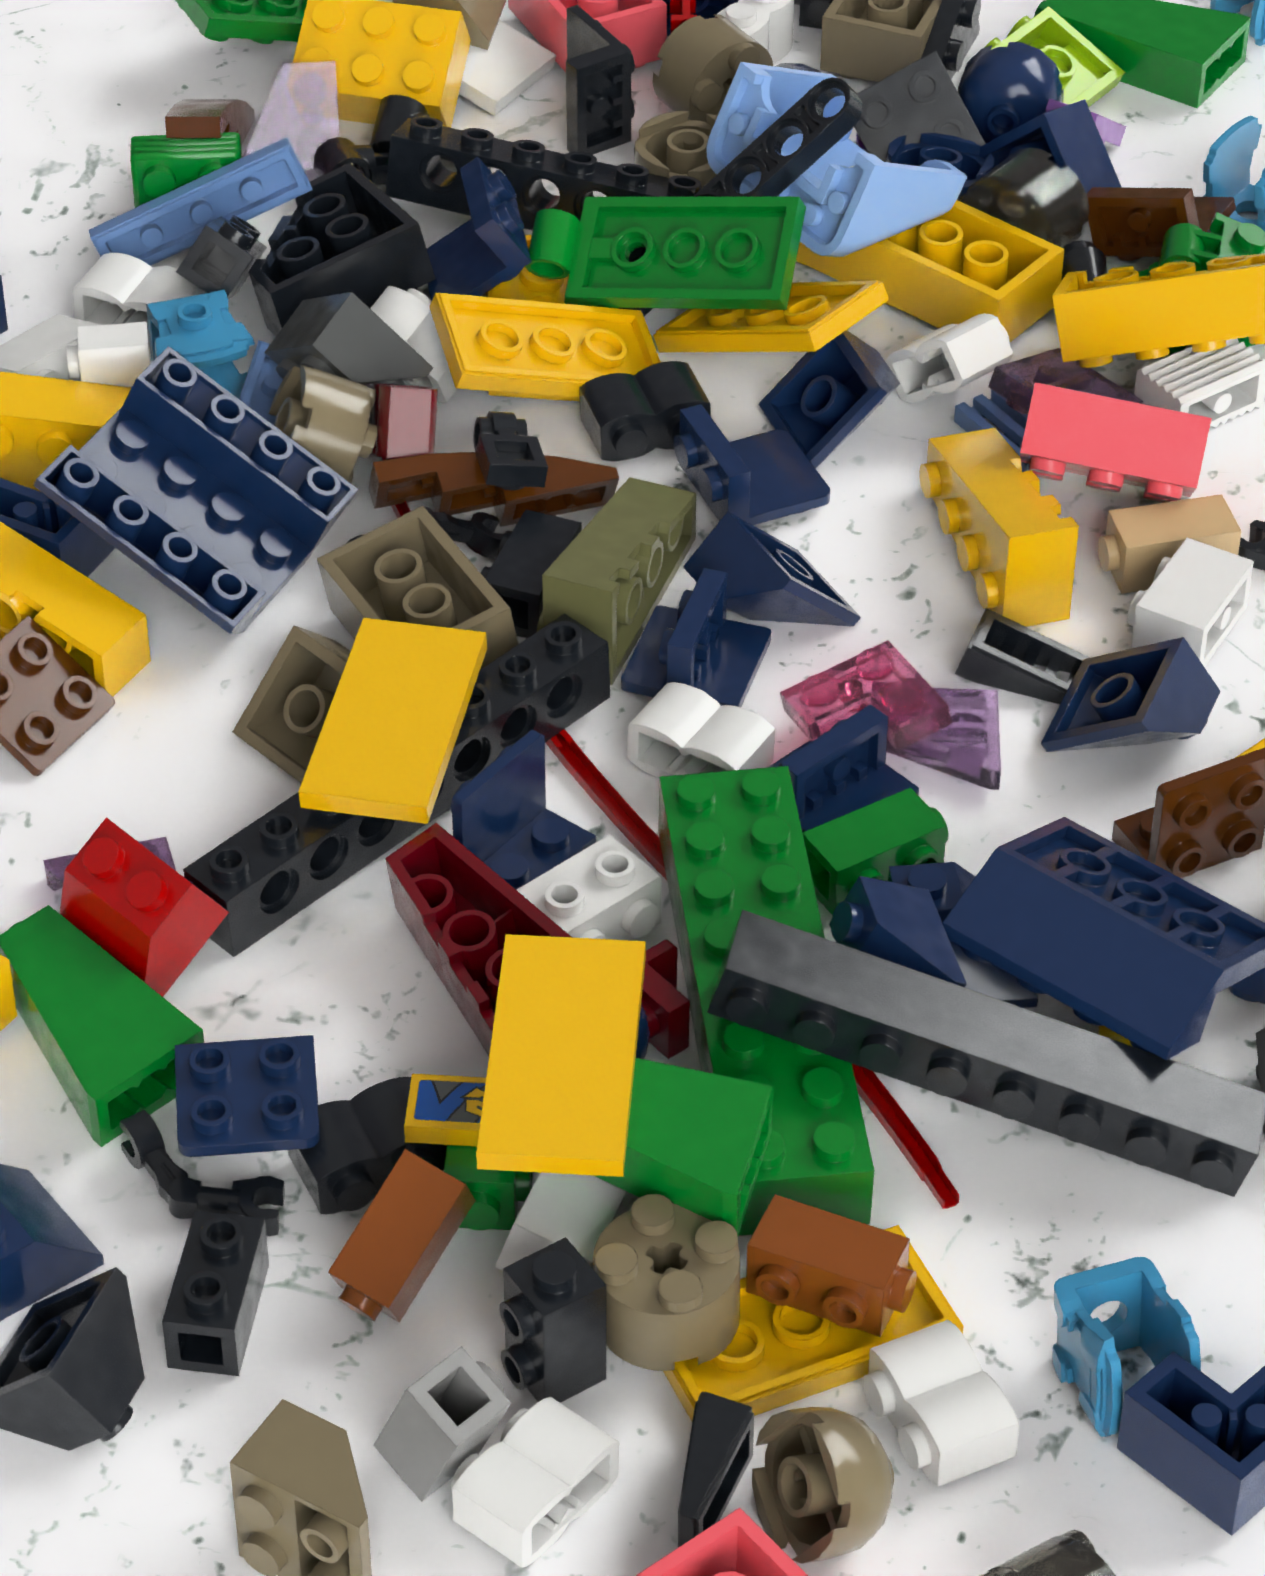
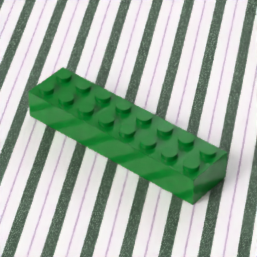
[658,766,875,1236]

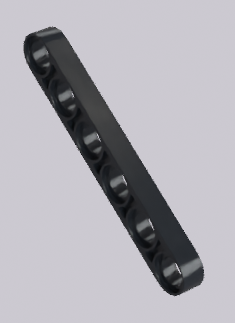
[620,77,863,316]

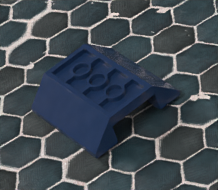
[33,346,359,635]
[942,817,1265,1060]

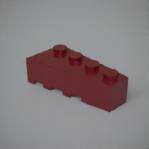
[385,823,573,1056]

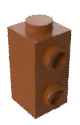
[328,1149,476,1323]
[746,1194,917,1337]

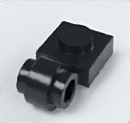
[473,411,548,490]

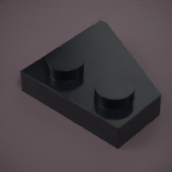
[921,0,981,80]

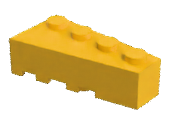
[1052,253,1265,368]
[0,372,131,492]
[919,428,1079,627]
[0,521,151,697]

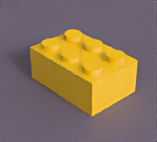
[287,0,471,128]

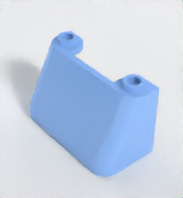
[706,62,968,257]

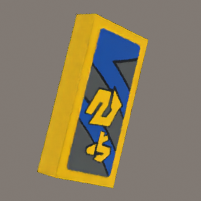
[404,1073,486,1147]

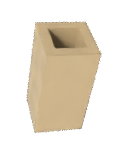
[1098,494,1242,594]

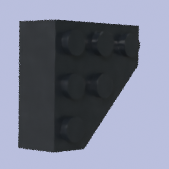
[248,163,436,336]

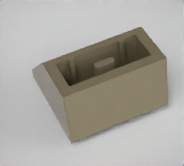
[229,1399,372,1576]

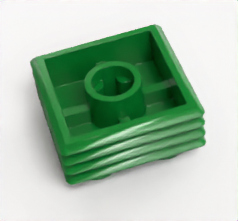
[130,132,242,208]

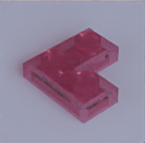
[780,640,952,750]

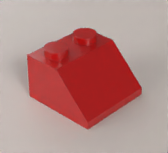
[60,817,229,997]

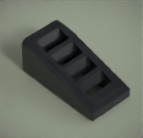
[955,608,1090,704]
[678,1392,754,1547]

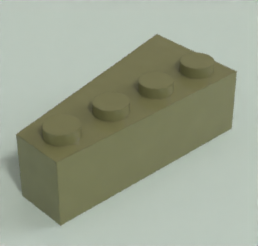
[537,477,697,685]

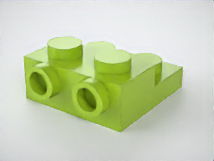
[984,6,1125,108]

